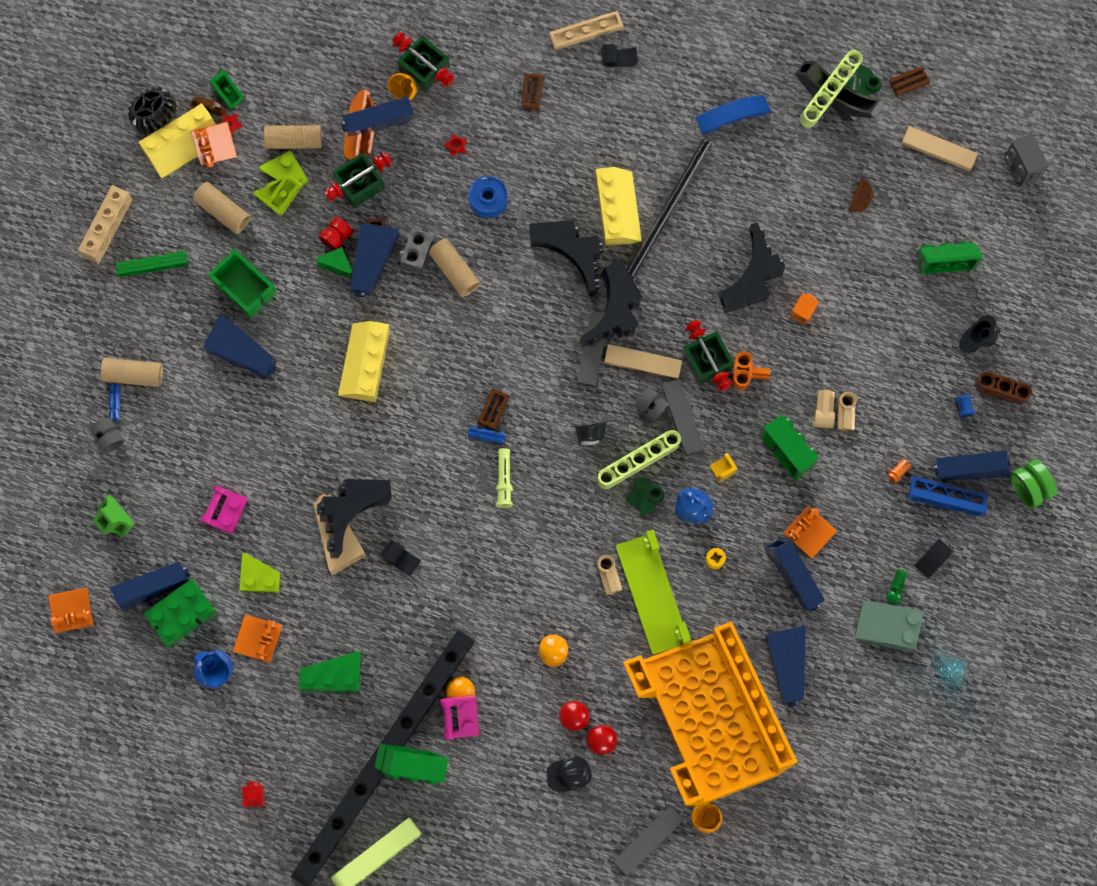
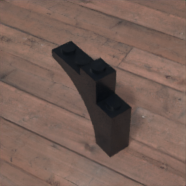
[795,61,885,121]
[529,220,603,296]
[719,222,785,313]
[579,260,643,348]
[317,479,392,559]

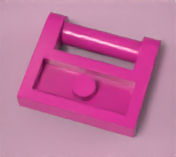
[200,485,248,534]
[440,695,479,740]

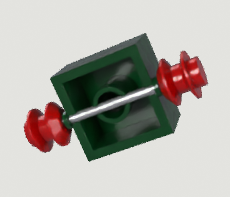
[392,32,455,92]
[323,151,392,209]
[682,320,734,392]

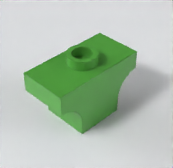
[93,495,135,537]

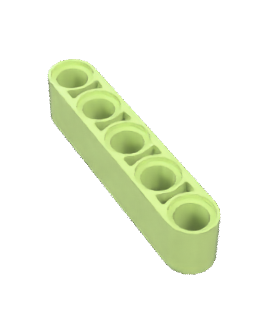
[800,50,863,128]
[597,430,681,489]
[331,818,422,886]

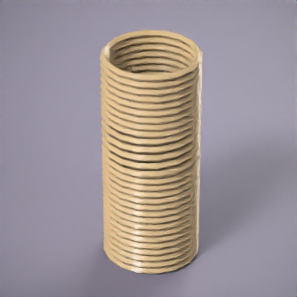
[264,125,322,149]
[193,182,251,234]
[429,239,480,297]
[101,357,163,387]

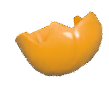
[388,73,417,101]
[538,635,568,667]
[445,676,475,707]
[691,803,722,833]

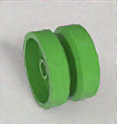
[1010,459,1057,509]

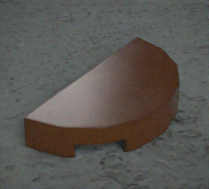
[190,97,226,116]
[848,177,873,212]

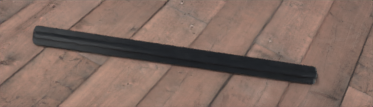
[627,139,711,280]

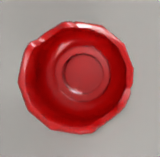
[559,701,590,731]
[585,725,618,755]

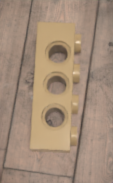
[78,185,132,264]

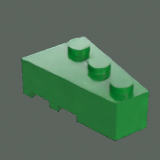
[299,651,362,693]

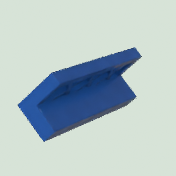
[907,476,988,517]

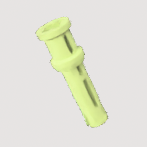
[496,449,513,508]

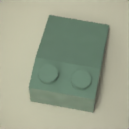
[855,601,924,653]

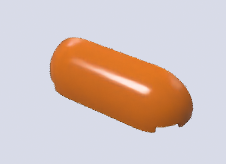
[344,89,376,160]

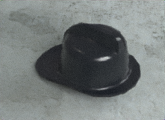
[959,315,1000,353]
[570,419,616,445]
[547,757,592,792]

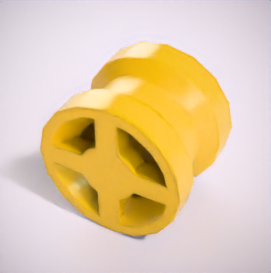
[705,548,726,570]

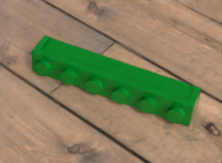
[115,251,189,277]

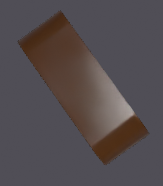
[975,372,1032,405]

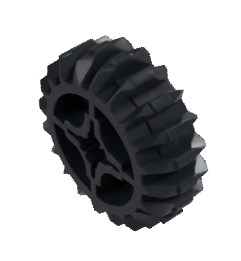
[127,87,177,134]

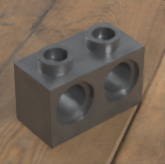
[398,228,434,274]

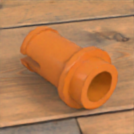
[887,459,911,483]

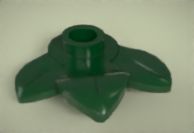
[846,65,882,97]
[626,477,665,515]

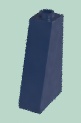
[341,96,414,137]
[350,223,400,297]
[203,314,276,379]
[934,450,1011,481]
[764,538,825,611]
[110,562,190,612]
[765,625,806,707]

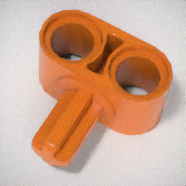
[732,352,771,391]

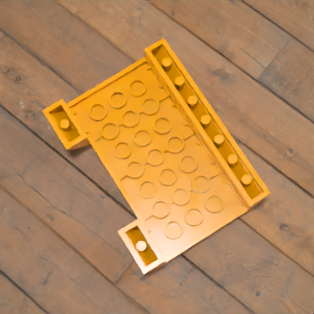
[623,621,797,806]

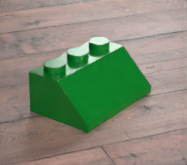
[917,241,983,275]

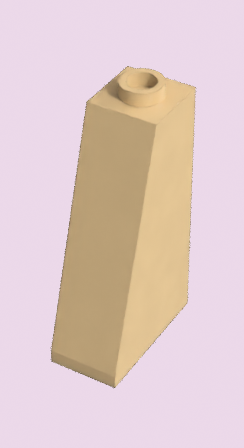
[314,494,366,575]

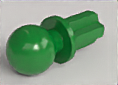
[886,569,907,605]

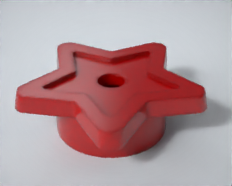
[222,113,243,136]
[444,134,467,157]

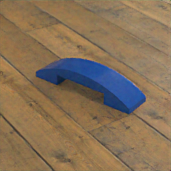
[696,95,771,135]

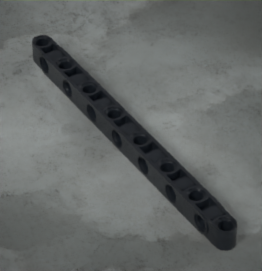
[290,630,475,886]

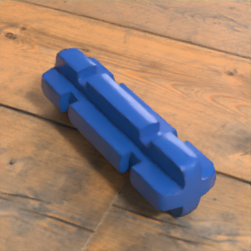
[109,383,120,421]
[468,426,506,444]

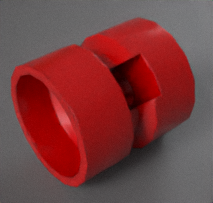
[318,216,354,251]

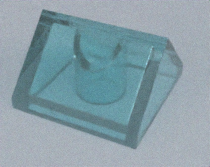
[931,653,969,694]

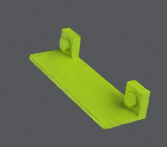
[616,529,691,655]

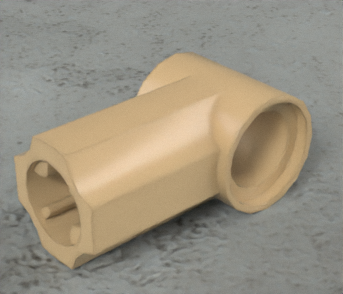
[813,390,835,429]
[836,392,857,431]
[597,555,623,595]

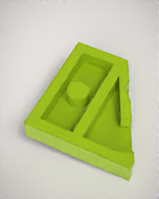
[239,553,280,593]

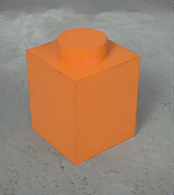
[790,293,819,325]

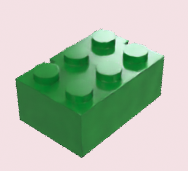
[208,249,277,319]
[760,414,818,481]
[143,579,218,648]
[375,743,449,785]

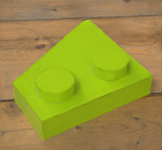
[259,150,309,186]
[253,173,303,215]

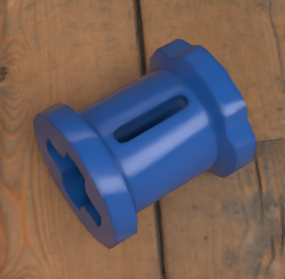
[955,394,976,418]

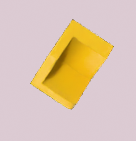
[709,453,738,483]

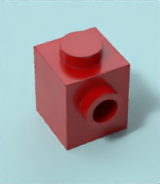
[242,782,266,808]

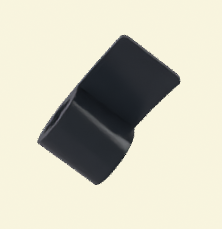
[601,44,637,67]
[915,538,954,578]
[380,539,421,576]

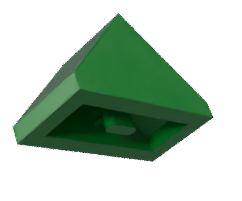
[209,69,245,109]
[316,247,353,279]

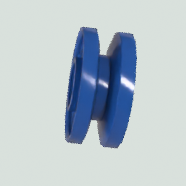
[468,176,508,219]

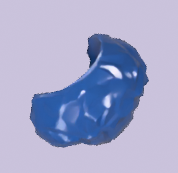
[675,488,713,524]
[194,650,233,688]

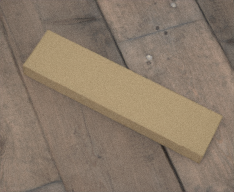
[549,11,624,50]
[902,126,978,171]
[604,344,682,380]

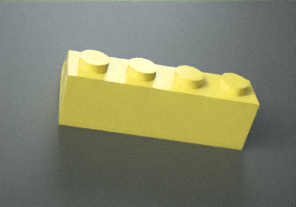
[139,104,216,179]
[595,167,642,246]
[338,321,390,402]

